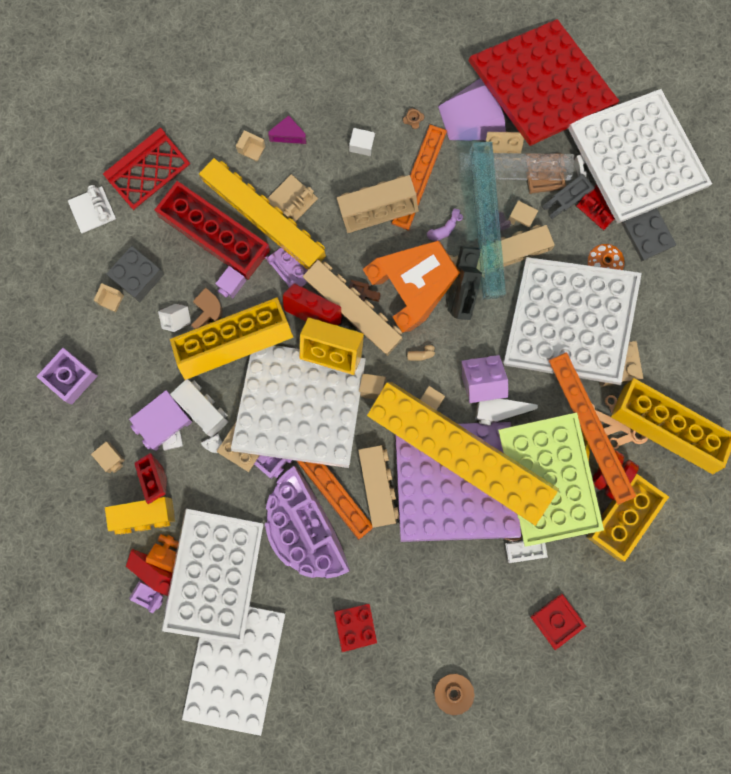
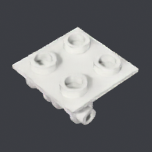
[68,185,116,234]

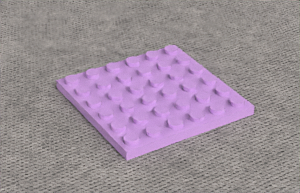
[395,422,521,542]

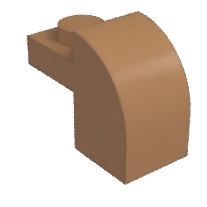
[191,288,223,329]

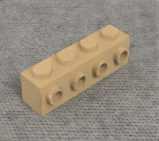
[359,445,399,528]

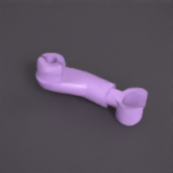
[427,208,463,241]

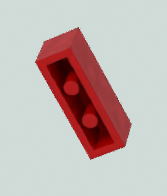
[283,283,341,325]

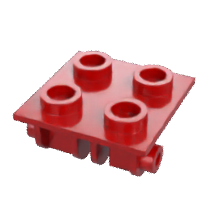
[576,185,615,231]
[334,604,377,652]

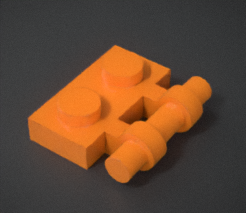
[146,534,179,573]

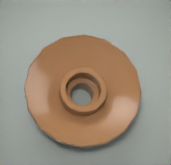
[434,673,475,715]

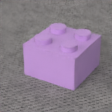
[37,348,97,405]
[462,355,508,403]

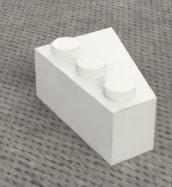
[170,379,228,437]

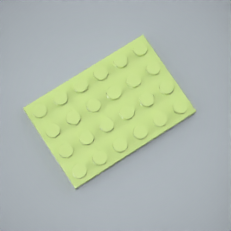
[498,413,604,547]

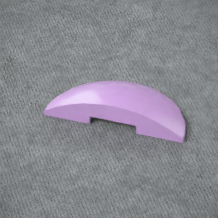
[265,466,350,578]

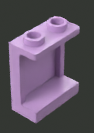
[129,390,192,451]

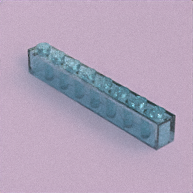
[470,142,506,300]

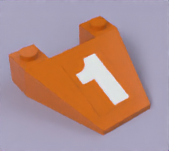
[363,241,460,333]

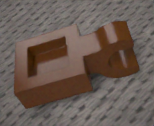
[349,280,381,302]

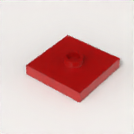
[530,593,587,650]

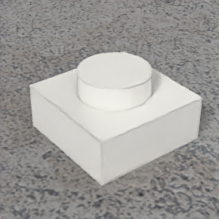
[163,430,183,451]

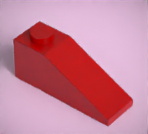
[134,453,167,504]
[126,549,172,596]

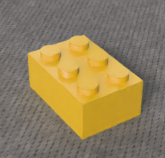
[299,318,364,375]
[105,497,175,535]

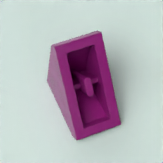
[268,115,307,144]

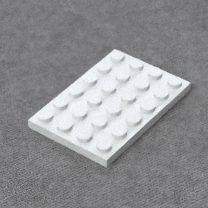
[161,509,263,644]
[182,606,286,736]

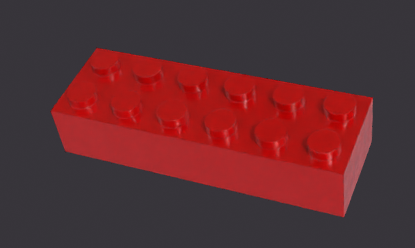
[154,181,270,280]

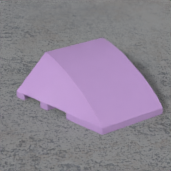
[438,78,506,141]

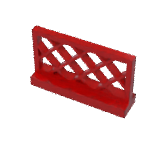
[103,127,190,210]

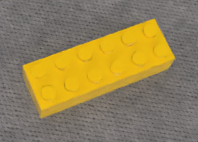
[170,298,293,380]
[611,378,731,475]

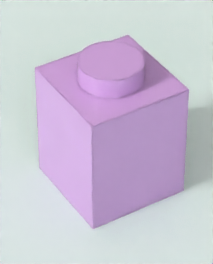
[215,266,246,299]

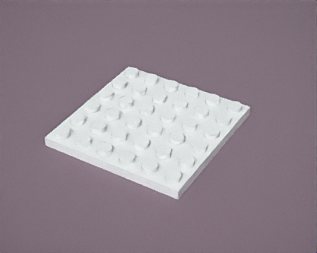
[568,89,712,224]
[504,257,642,385]
[231,345,366,468]

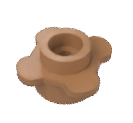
[403,108,424,129]

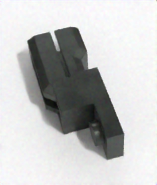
[448,246,482,320]

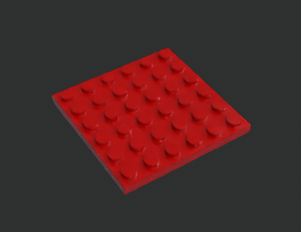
[468,19,619,146]

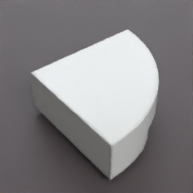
[573,155,587,177]
[201,434,222,454]

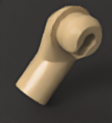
[407,345,435,361]

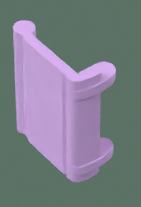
[265,248,308,288]

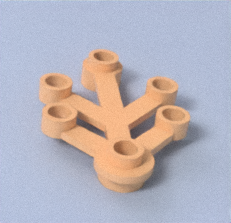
[592,395,648,449]

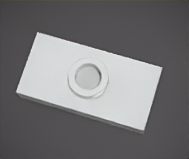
[505,541,548,563]

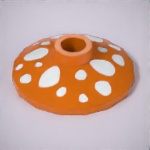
[588,244,624,270]

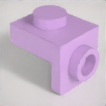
[129,581,163,613]

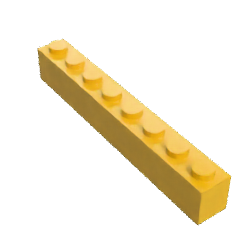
[199,158,326,270]

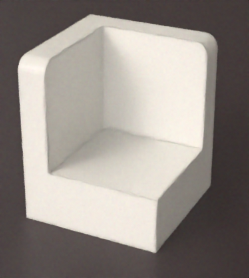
[349,128,375,156]
[158,304,191,332]

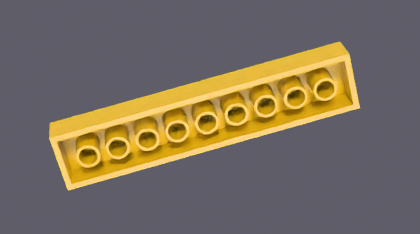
[367,382,559,526]

